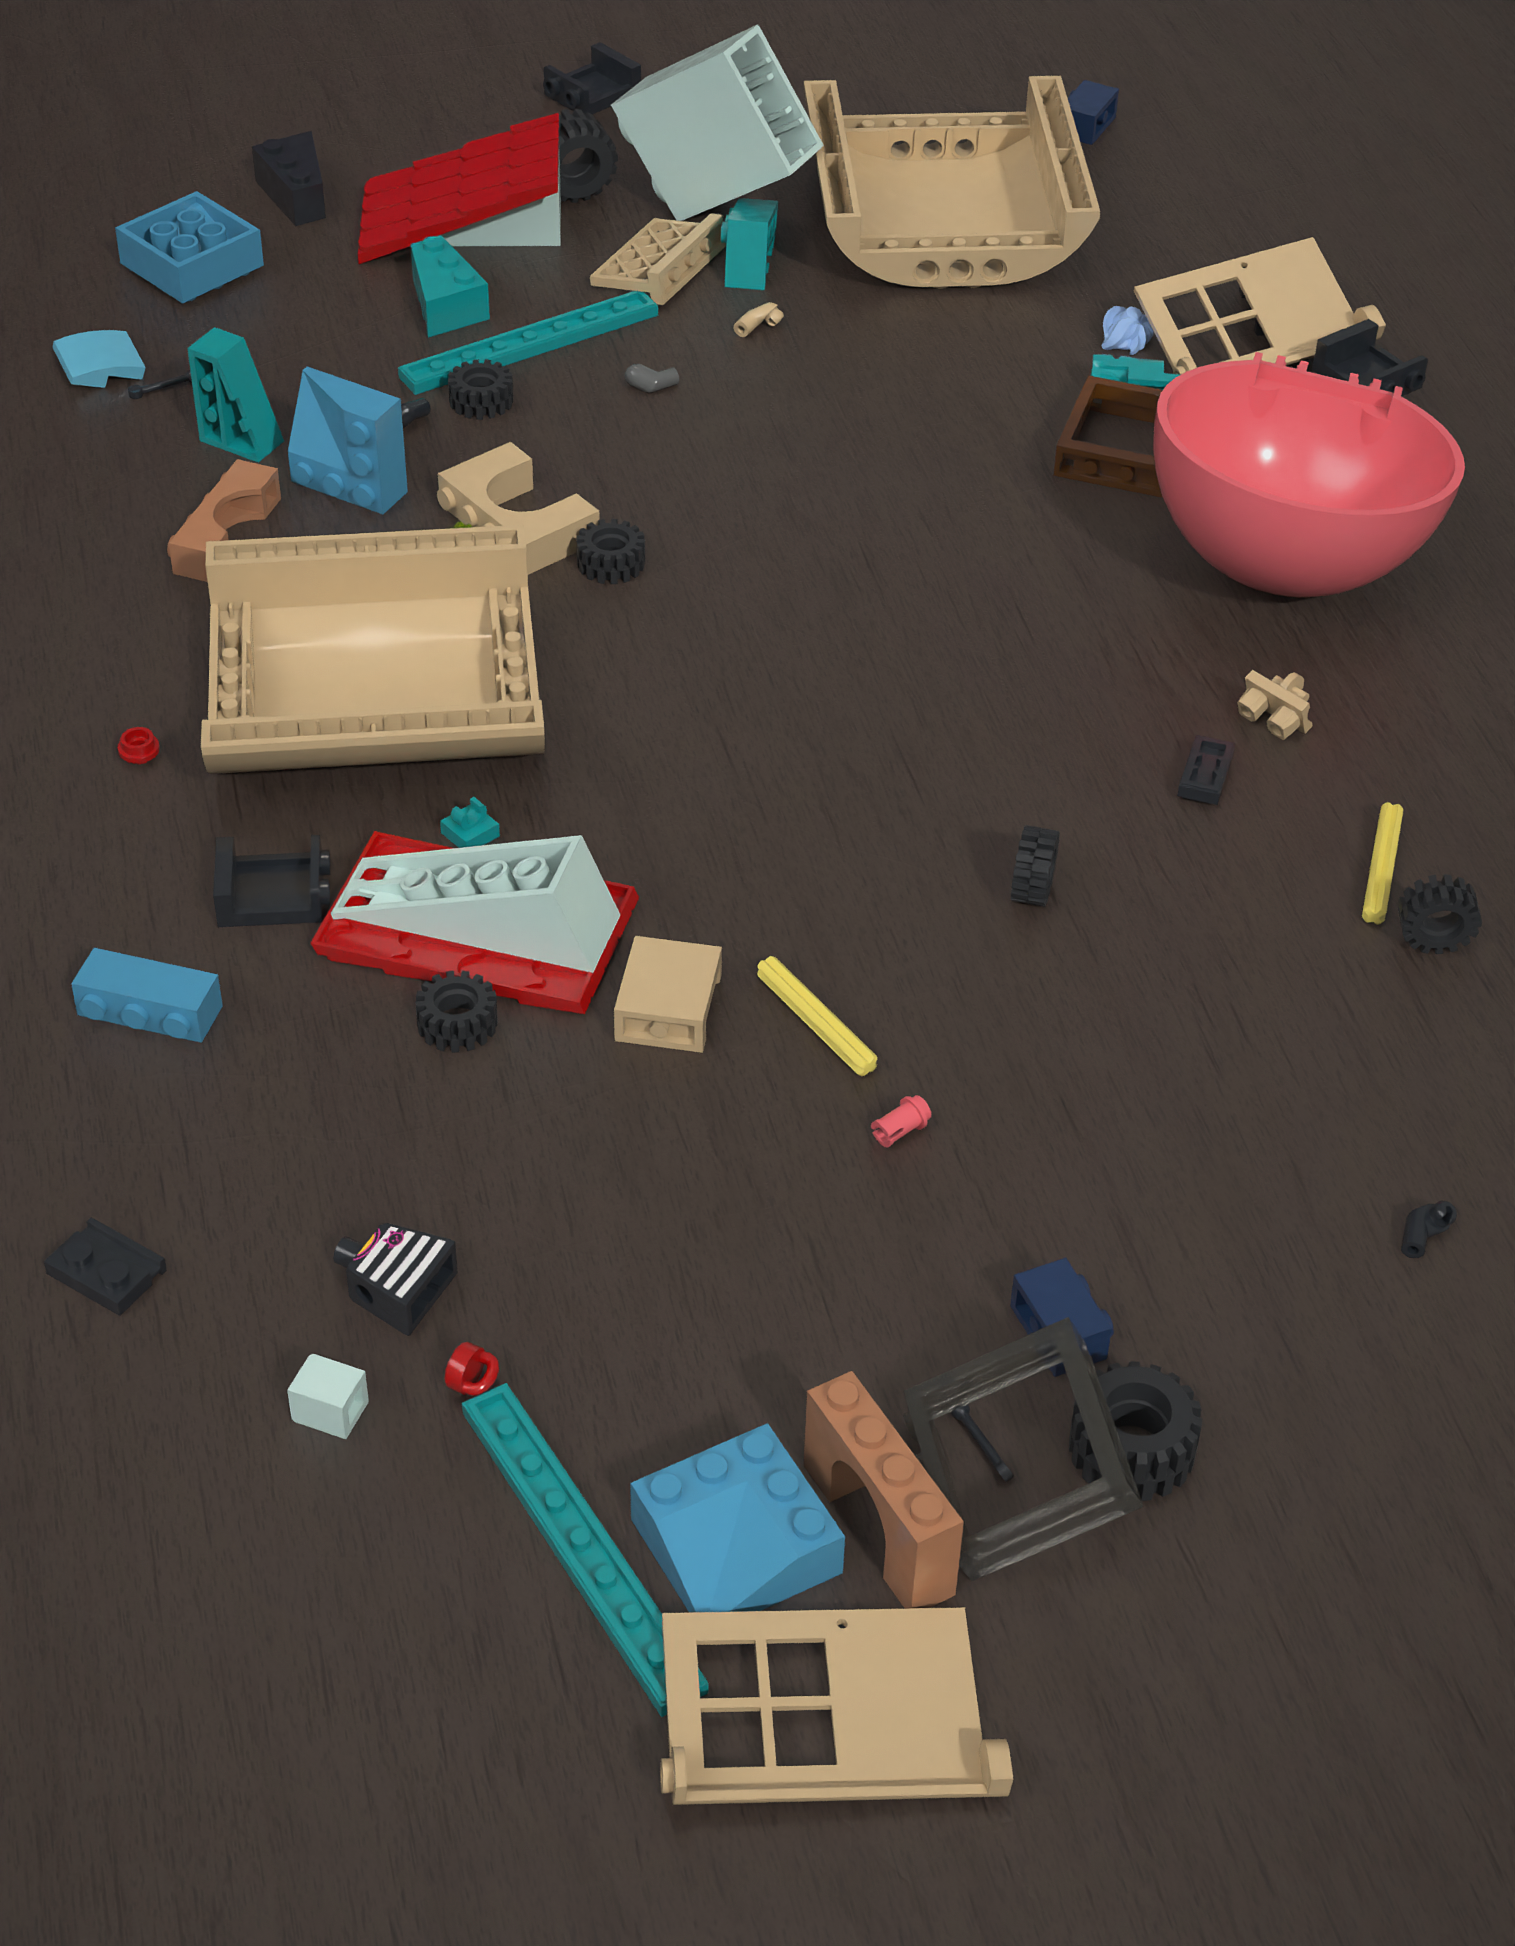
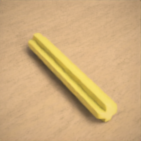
[1362,802,1403,925]
[757,956,877,1076]

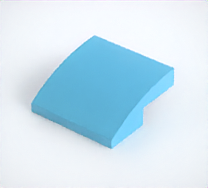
[52,330,146,388]

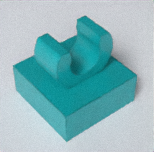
[440,797,500,848]

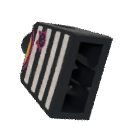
[333,1223,458,1336]

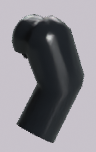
[401,398,431,428]
[1401,1200,1457,1258]

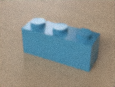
[71,948,223,1043]

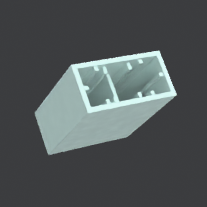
[611,24,824,221]

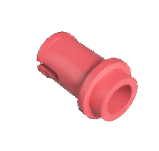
[871,1095,931,1148]

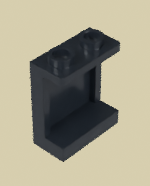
[543,42,641,115]
[1312,319,1428,397]
[213,835,331,927]

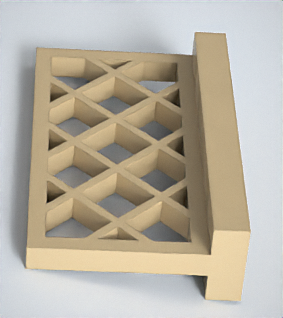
[590,214,726,305]

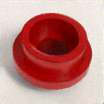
[118,727,160,764]

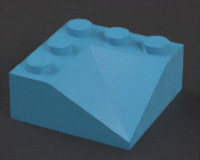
[115,191,264,303]
[288,367,408,514]
[630,1423,845,1613]

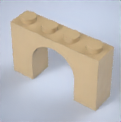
[437,442,599,575]

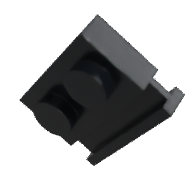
[44,1217,167,1316]

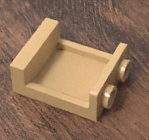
[614,936,722,1053]

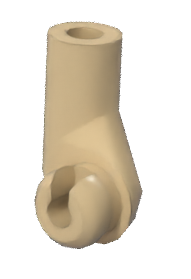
[734,302,784,337]

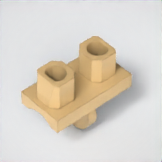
[1237,670,1312,740]

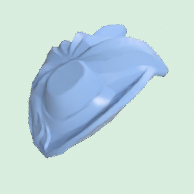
[1101,306,1153,355]

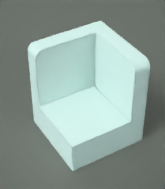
[287,1354,369,1439]

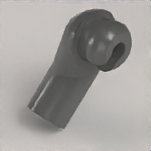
[625,364,679,393]

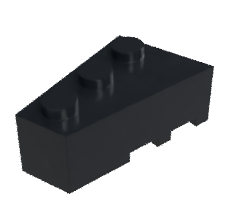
[252,130,326,226]

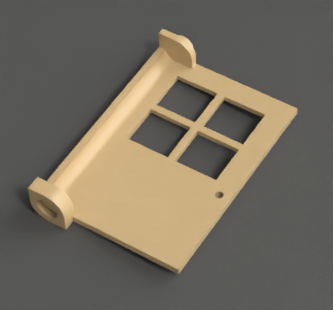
[1134,237,1386,374]
[660,1607,1013,1805]

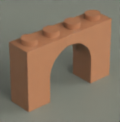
[804,1371,964,1609]

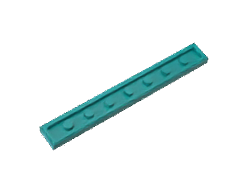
[398,291,658,395]
[462,1383,709,1717]

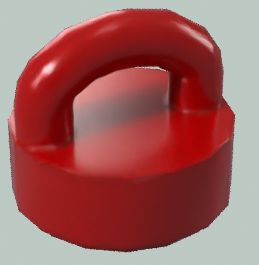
[445,1342,499,1396]

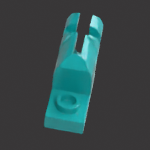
[1091,354,1181,390]

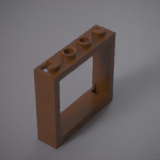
[1053,375,1163,498]

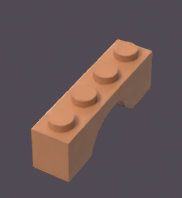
[167,459,281,582]

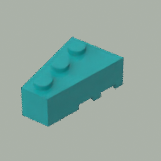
[721,198,778,290]
[411,235,490,338]
[187,327,284,463]

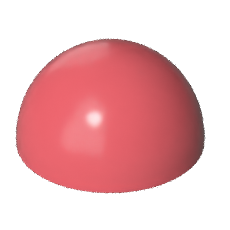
[1153,352,1465,597]

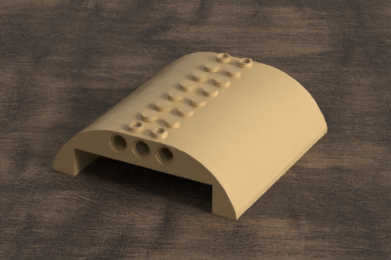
[804,76,1100,289]
[201,525,545,774]

